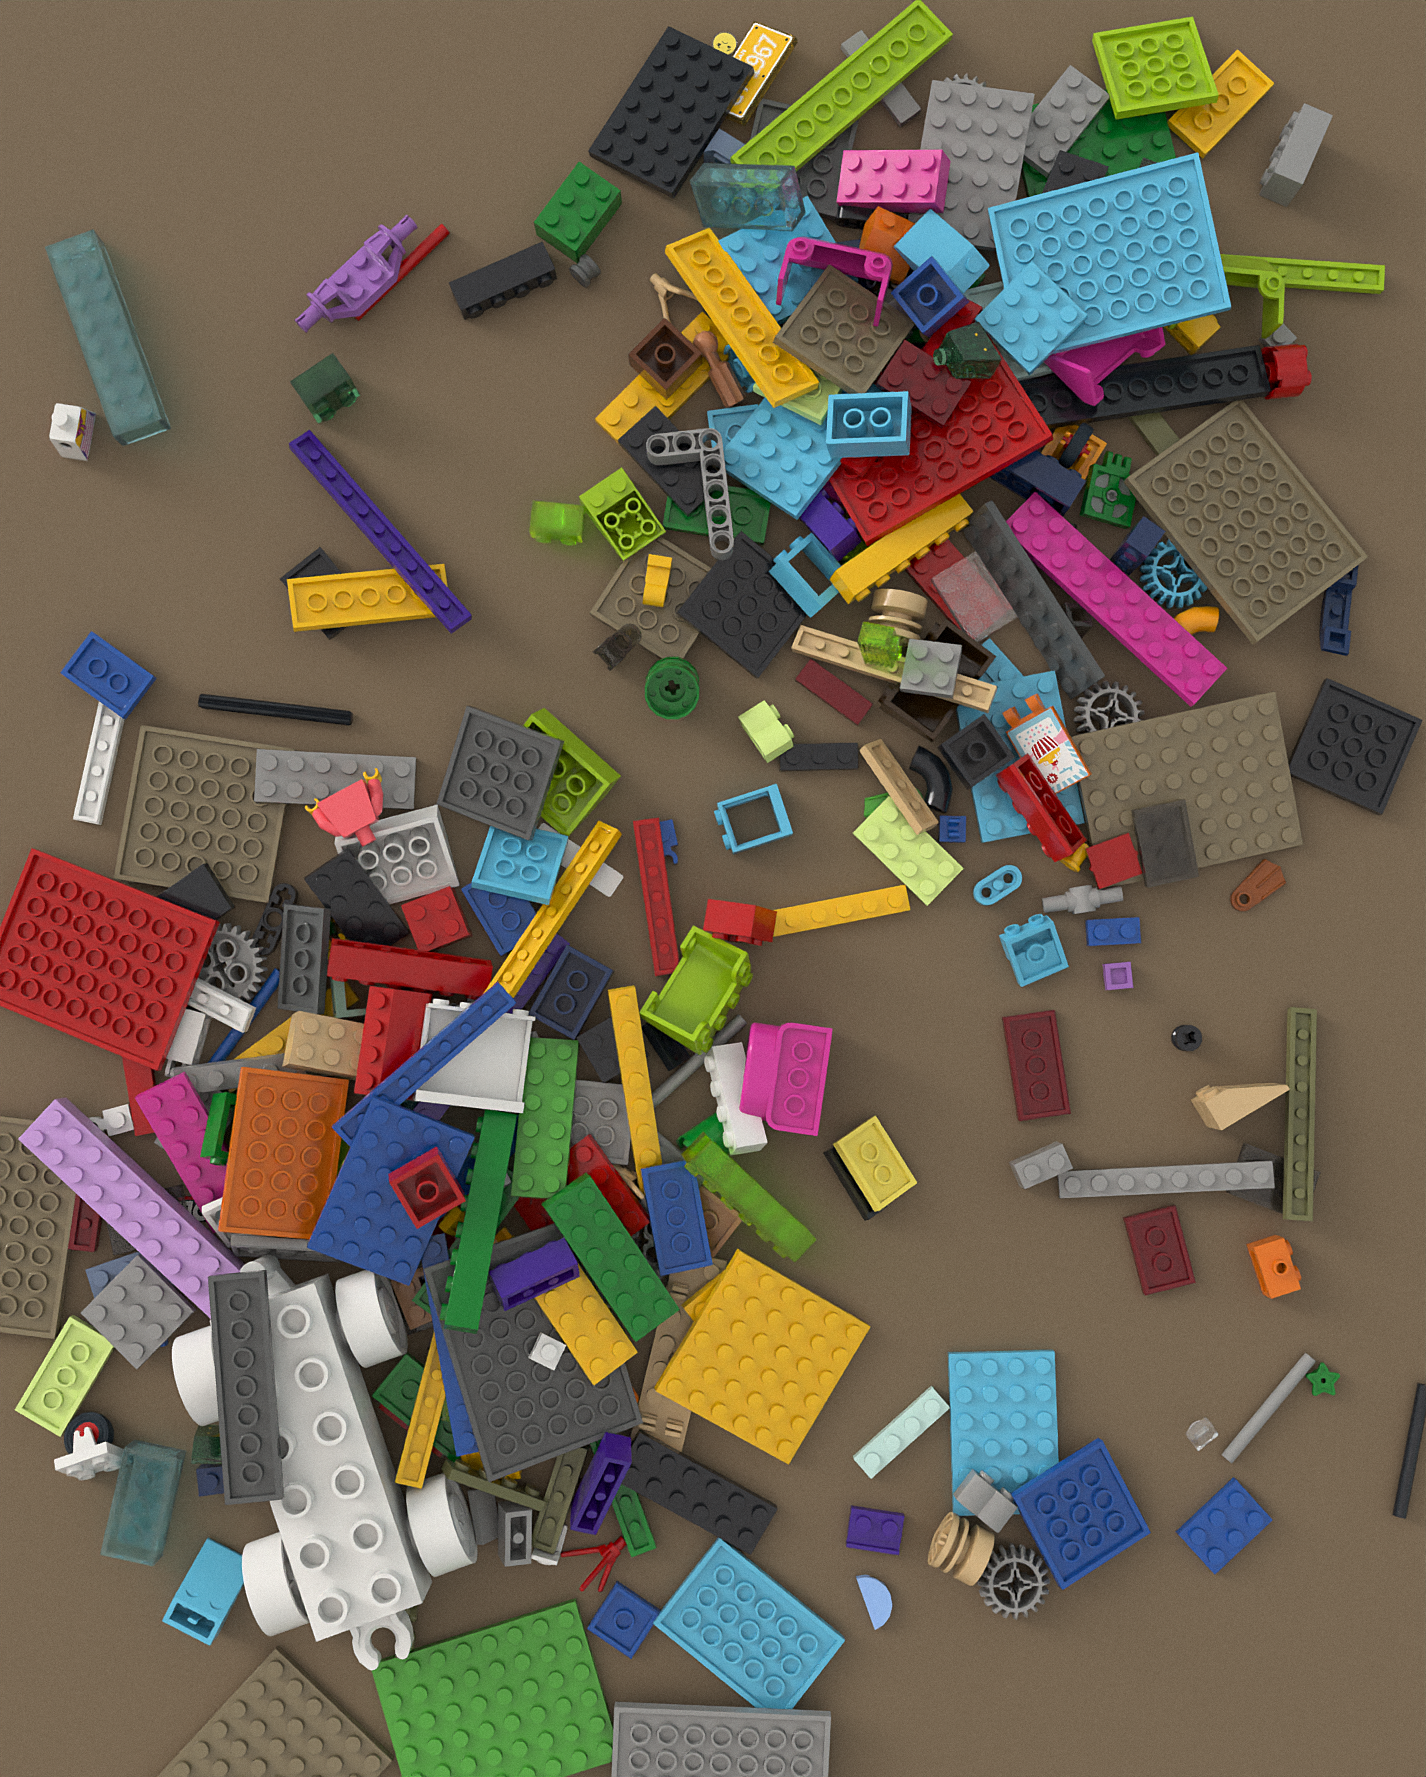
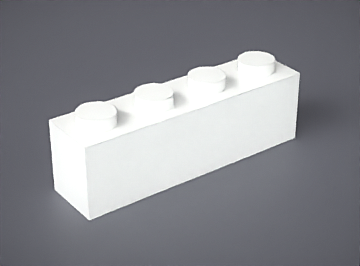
[704,1042,768,1156]

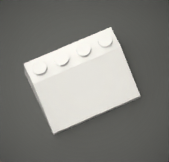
[335,805,460,904]

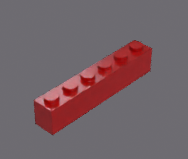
[327,938,493,1000]

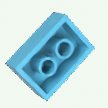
[826,391,912,458]

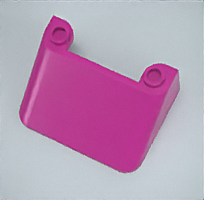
[1044,327,1165,406]

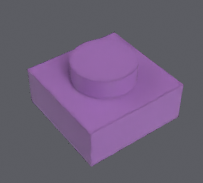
[1102,962,1133,990]

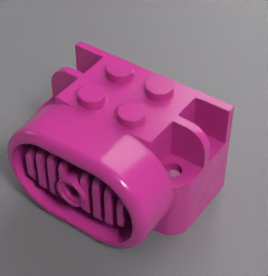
[739,1022,833,1136]

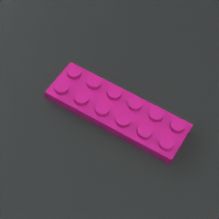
[135,1071,229,1233]

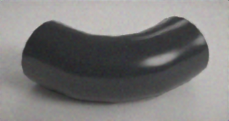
[909,746,953,813]

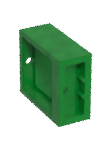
[200,1092,237,1166]

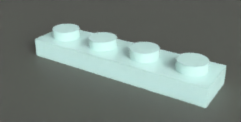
[853,1386,950,1479]

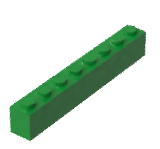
[439,1109,517,1334]

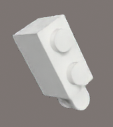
[165,1007,212,1078]

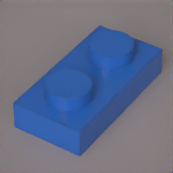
[1085,917,1141,946]

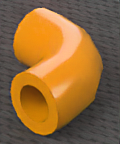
[1173,606,1219,635]

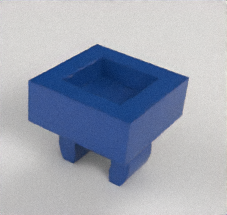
[938,816,966,843]

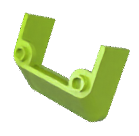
[1167,255,1285,339]

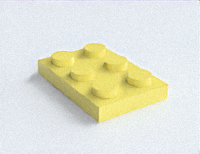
[833,1115,917,1212]

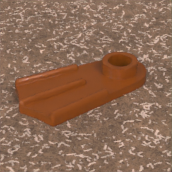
[1230,859,1286,911]

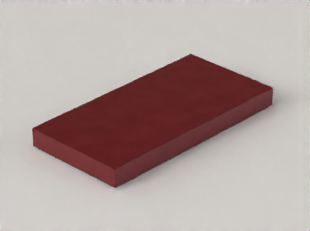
[1002,1010,1071,1121]

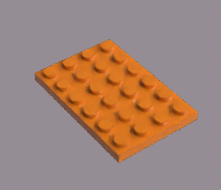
[218,1067,349,1239]

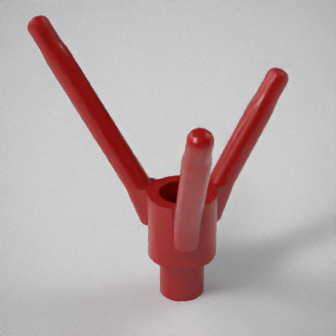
[560,1536,627,1592]

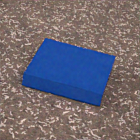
[587,1581,661,1659]

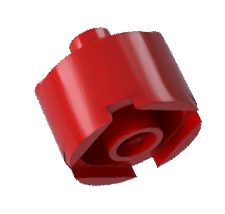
[1261,344,1312,400]

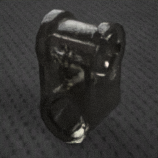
[593,623,642,671]

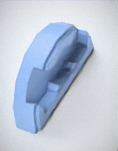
[856,1575,892,1630]

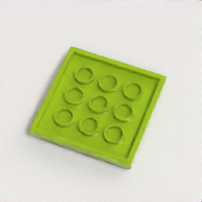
[1092,17,1219,119]

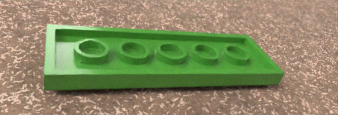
[511,1037,580,1199]

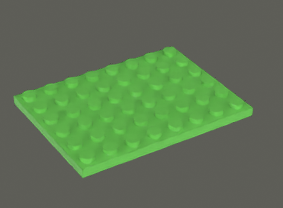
[372,1598,614,1777]

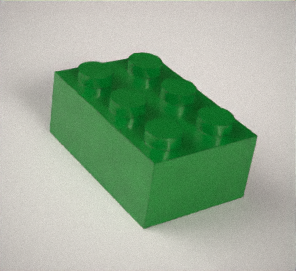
[534,161,622,263]

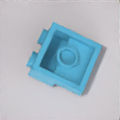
[999,914,1069,987]

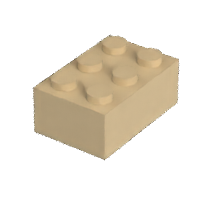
[282,1011,364,1081]

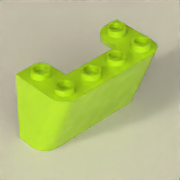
[639,925,753,1055]

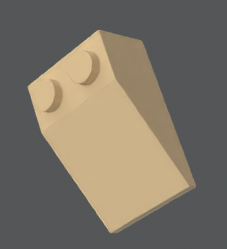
[1191,1083,1290,1130]

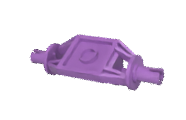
[294,215,418,333]

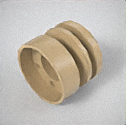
[866,589,928,647]
[927,1512,995,1586]

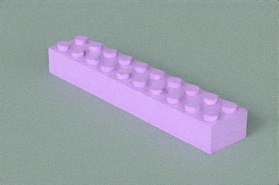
[18,1098,245,1319]

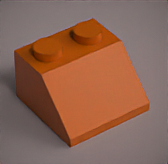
[859,206,915,285]

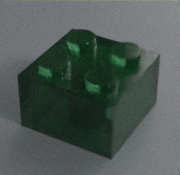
[290,353,360,423]

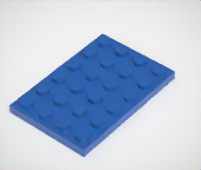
[307,1095,475,1286]

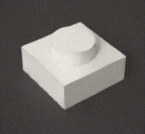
[528,1332,566,1370]

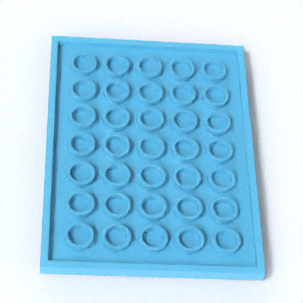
[988,152,1231,355]

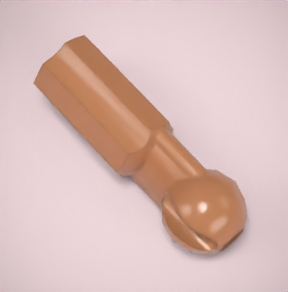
[693,331,746,408]

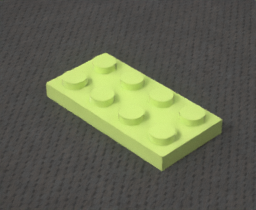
[852,796,964,906]
[15,1315,115,1437]

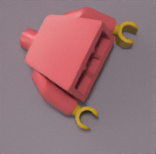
[305,768,383,847]

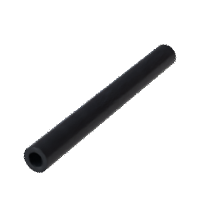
[1392,1383,1426,1519]

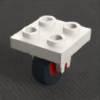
[54,1412,130,1480]

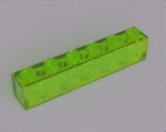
[681,1131,817,1262]

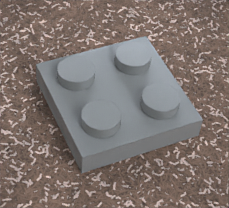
[900,639,962,699]

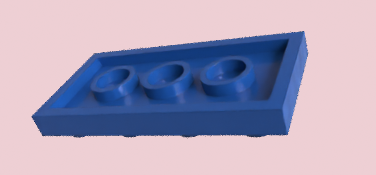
[640,1159,713,1276]

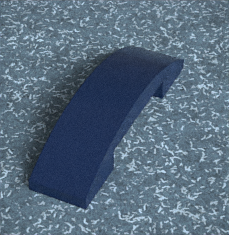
[1319,565,1359,656]

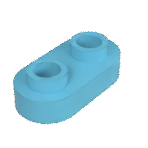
[973,865,1022,906]

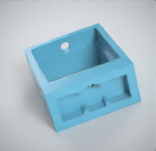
[769,532,841,618]
[714,784,793,855]

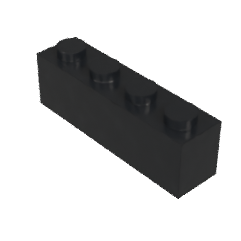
[449,241,557,320]

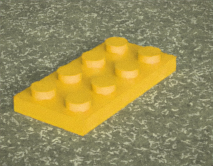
[1167,49,1274,159]
[534,1264,638,1385]

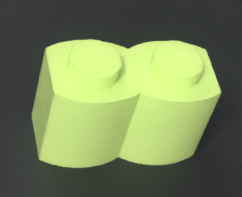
[738,700,794,763]

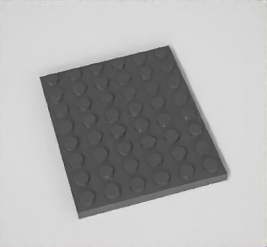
[423,1223,643,1482]

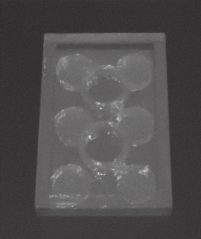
[931,551,1018,642]

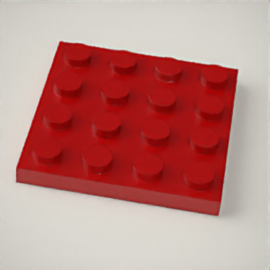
[514,1134,650,1236]

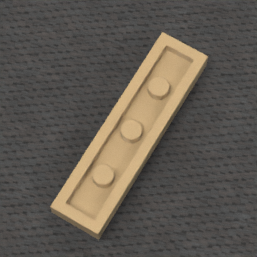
[859,739,939,835]

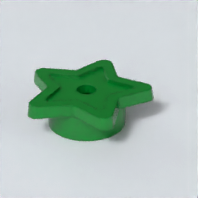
[1305,1362,1340,1396]

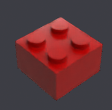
[401,886,473,952]
[703,899,777,946]
[388,1147,466,1229]

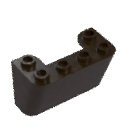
[878,619,996,742]

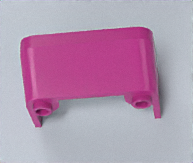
[776,236,893,327]

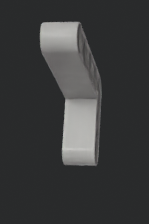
[646,428,734,561]

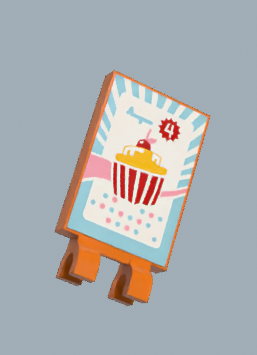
[1002,693,1092,794]

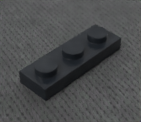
[780,743,858,771]
[823,1146,888,1221]

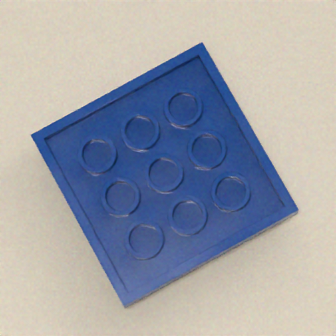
[1010,1438,1151,1590]

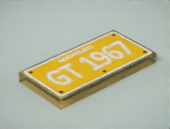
[726,21,798,126]

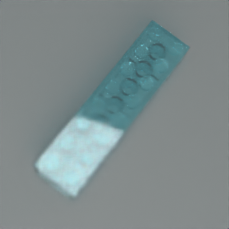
[45,229,171,446]

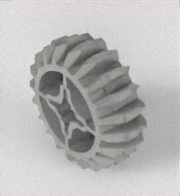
[1073,681,1145,733]
[977,1543,1050,1620]

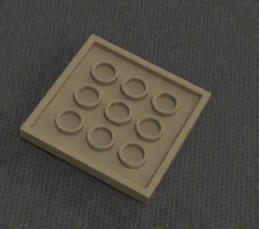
[773,264,915,394]
[590,536,711,659]

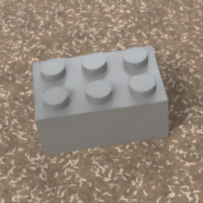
[1259,103,1333,207]

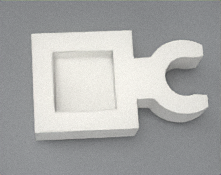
[89,1104,134,1136]

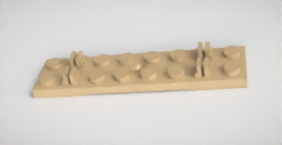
[630,1256,727,1452]

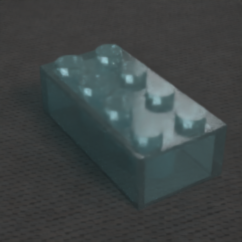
[690,163,806,231]
[100,1440,186,1566]

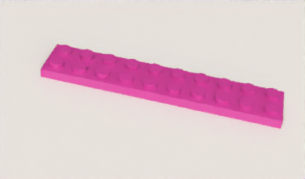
[1006,492,1227,707]

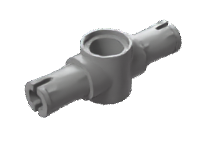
[1042,885,1123,914]

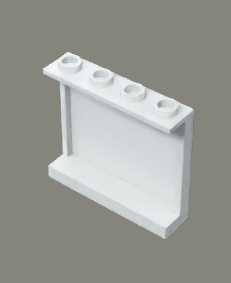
[413,999,535,1113]

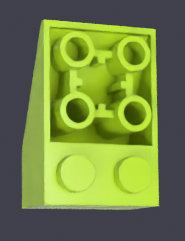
[579,467,666,561]

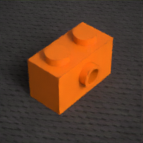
[1246,1235,1301,1299]

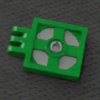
[1080,451,1136,529]

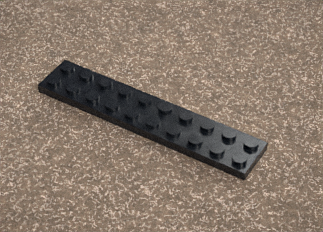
[1019,345,1271,429]

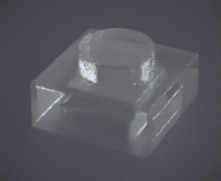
[1185,1417,1219,1451]

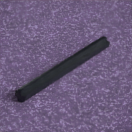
[198,694,353,726]

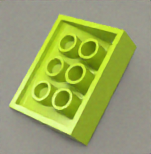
[523,708,621,837]

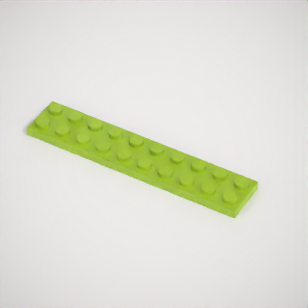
[730,0,953,199]

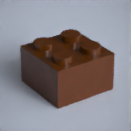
[628,318,702,400]

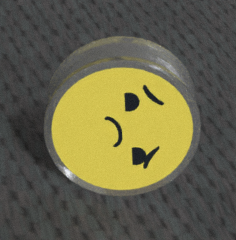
[712,32,737,57]

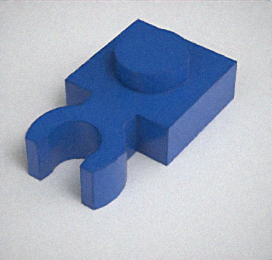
[660,819,678,865]

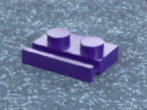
[846,1505,904,1555]

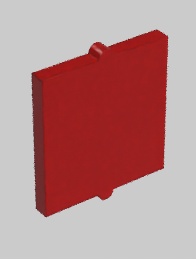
[1085,833,1143,889]

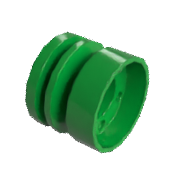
[645,656,699,719]

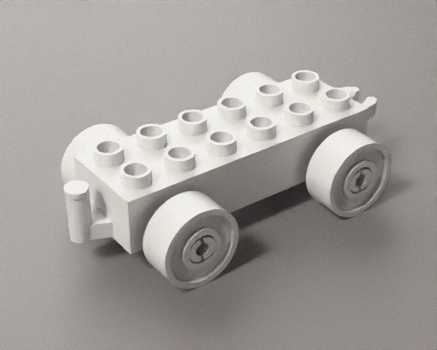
[172,1255,478,1670]

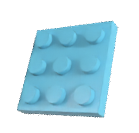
[975,261,1088,375]
[472,826,568,905]

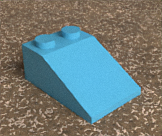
[893,209,990,294]

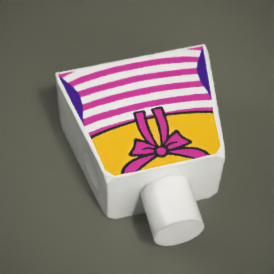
[49,403,96,461]

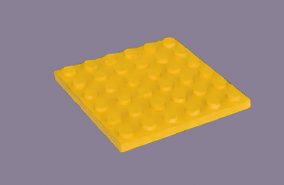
[654,1249,870,1465]

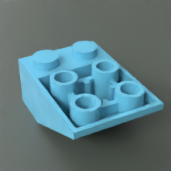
[162,1538,244,1646]

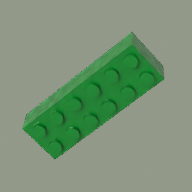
[541,1173,680,1342]

